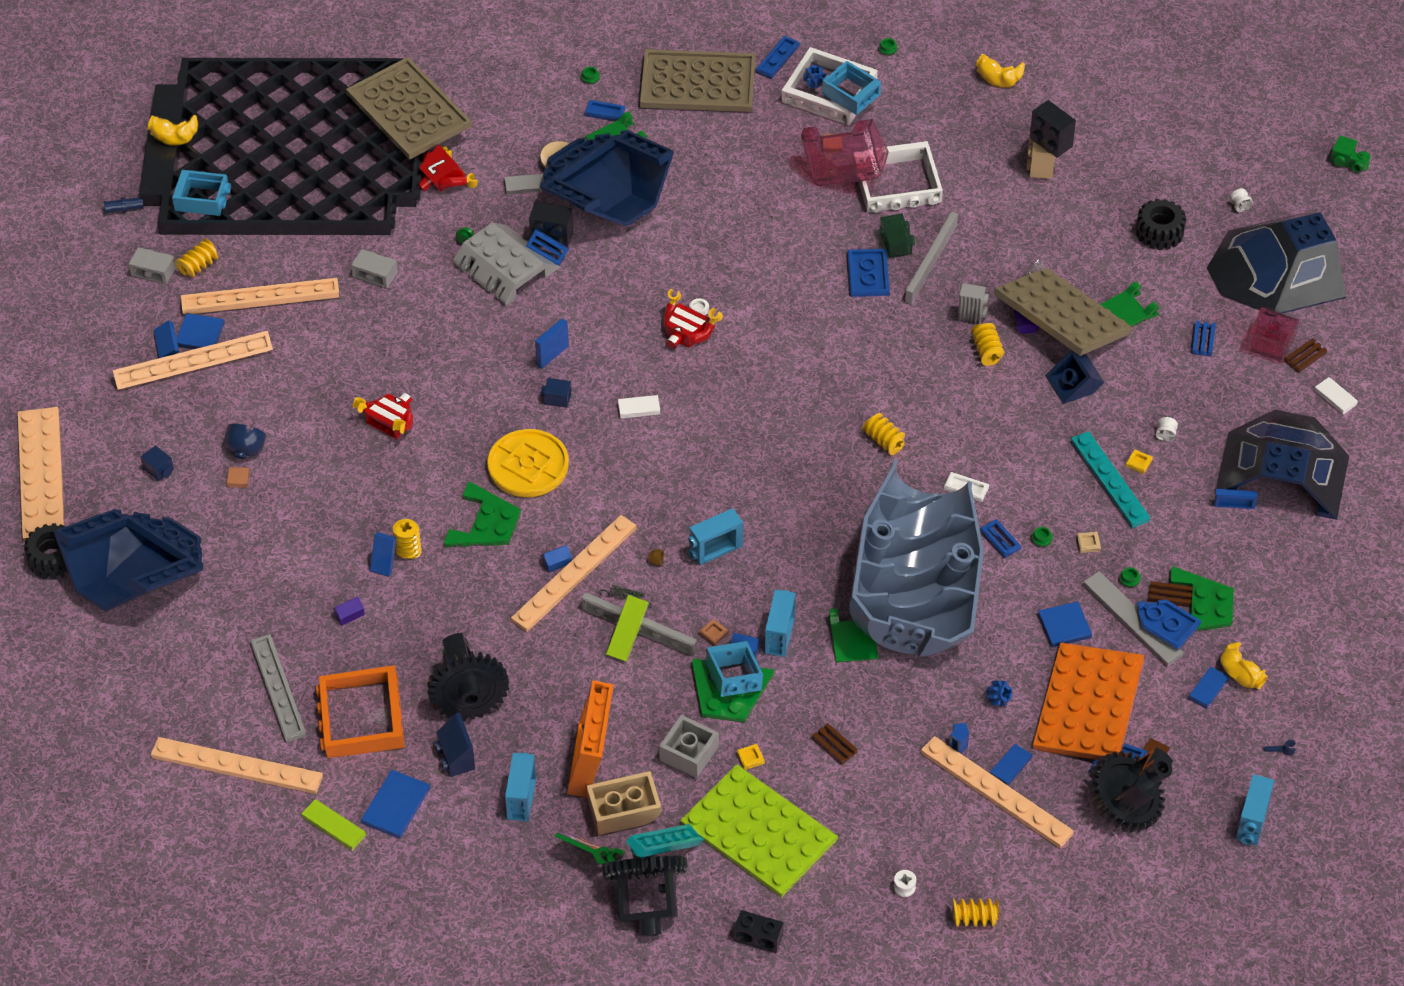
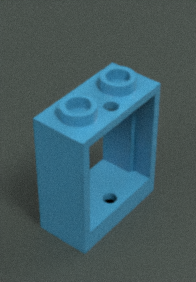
[822,61,881,115]
[172,170,231,216]
[688,508,743,565]
[765,590,796,657]
[705,641,763,697]
[505,752,536,822]
[1236,774,1275,845]

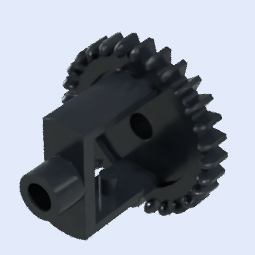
[427,633,509,721]
[1088,747,1173,833]
[602,853,688,936]

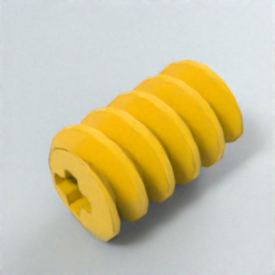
[175,238,218,278]
[971,323,1004,366]
[862,413,905,455]
[393,519,422,559]
[952,898,999,927]

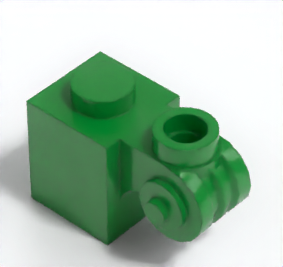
[1330,135,1371,172]

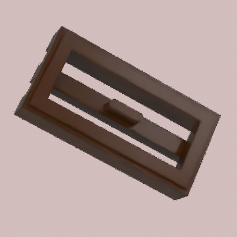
[1284,338,1327,373]
[1148,581,1193,607]
[812,723,858,765]

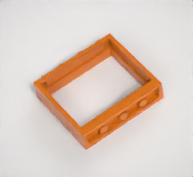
[316,665,405,758]
[567,680,614,798]

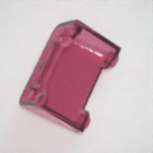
[801,119,889,186]

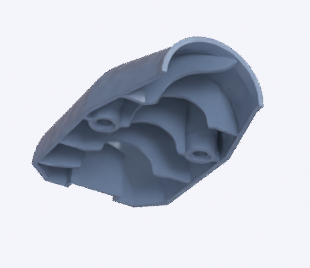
[849,459,984,656]

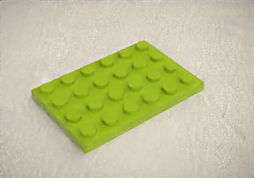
[680,764,838,898]

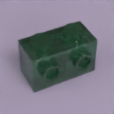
[879,213,915,258]

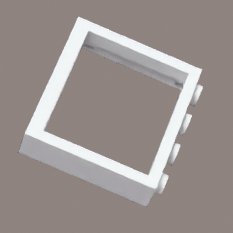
[782,47,878,125]
[853,141,943,213]

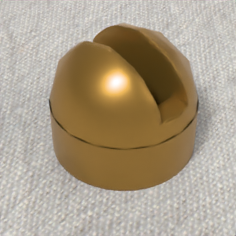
[648,549,664,566]

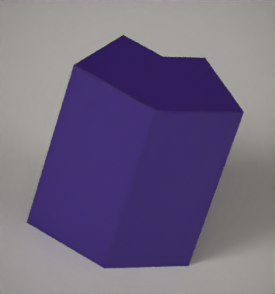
[1014,309,1039,334]
[332,597,365,626]

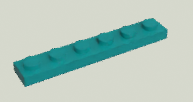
[1071,431,1151,528]
[626,824,704,857]

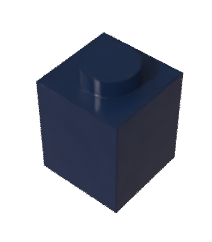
[541,378,572,408]
[140,445,174,481]

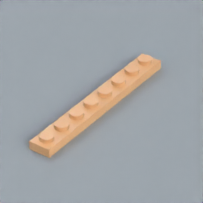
[181,278,340,315]
[112,331,273,389]
[511,515,637,632]
[921,736,1074,848]
[151,737,323,794]

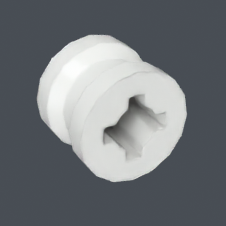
[1229,189,1253,213]
[1156,417,1178,442]
[894,870,916,897]

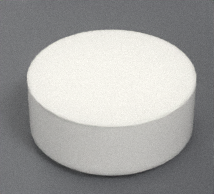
[689,298,709,315]

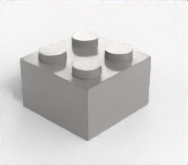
[659,715,719,778]

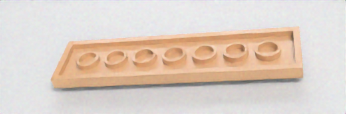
[18,407,65,542]

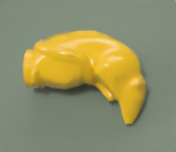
[975,53,1025,88]
[147,115,198,145]
[1220,642,1268,690]

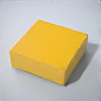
[1126,449,1153,474]
[737,744,765,770]

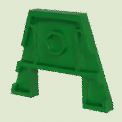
[443,482,521,547]
[1170,566,1234,631]
[692,658,774,723]

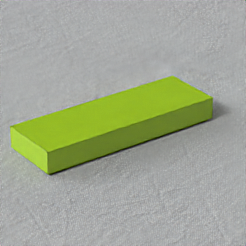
[606,595,649,662]
[301,799,366,850]

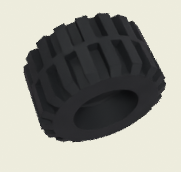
[1136,199,1186,250]
[24,523,69,580]

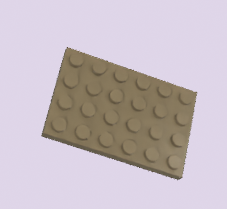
[640,49,756,112]
[346,57,472,160]
[994,267,1133,356]

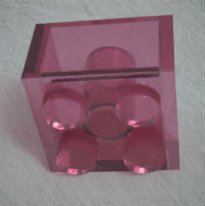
[1246,307,1299,362]

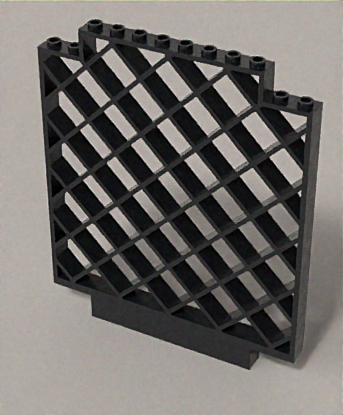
[140,58,424,235]

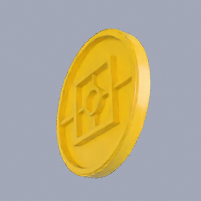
[487,429,569,497]

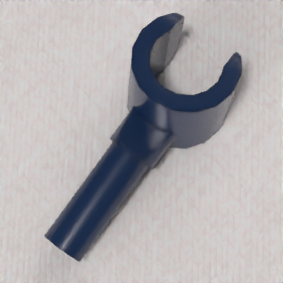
[1264,739,1296,756]

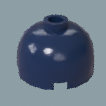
[225,423,266,459]

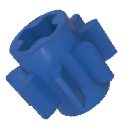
[803,65,826,89]
[986,680,1012,706]

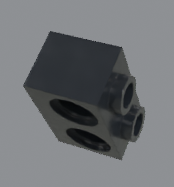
[734,910,784,953]

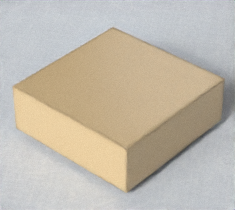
[1077,532,1101,553]

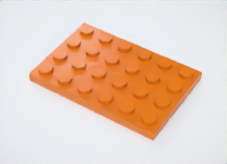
[1033,643,1144,760]

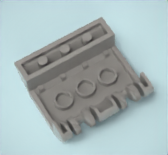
[453,222,560,306]

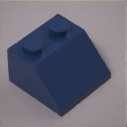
[1045,350,1105,404]
[434,713,475,777]

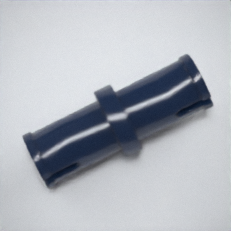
[104,197,144,214]

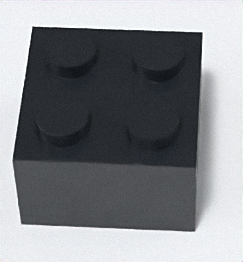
[1029,100,1076,158]
[529,202,573,250]

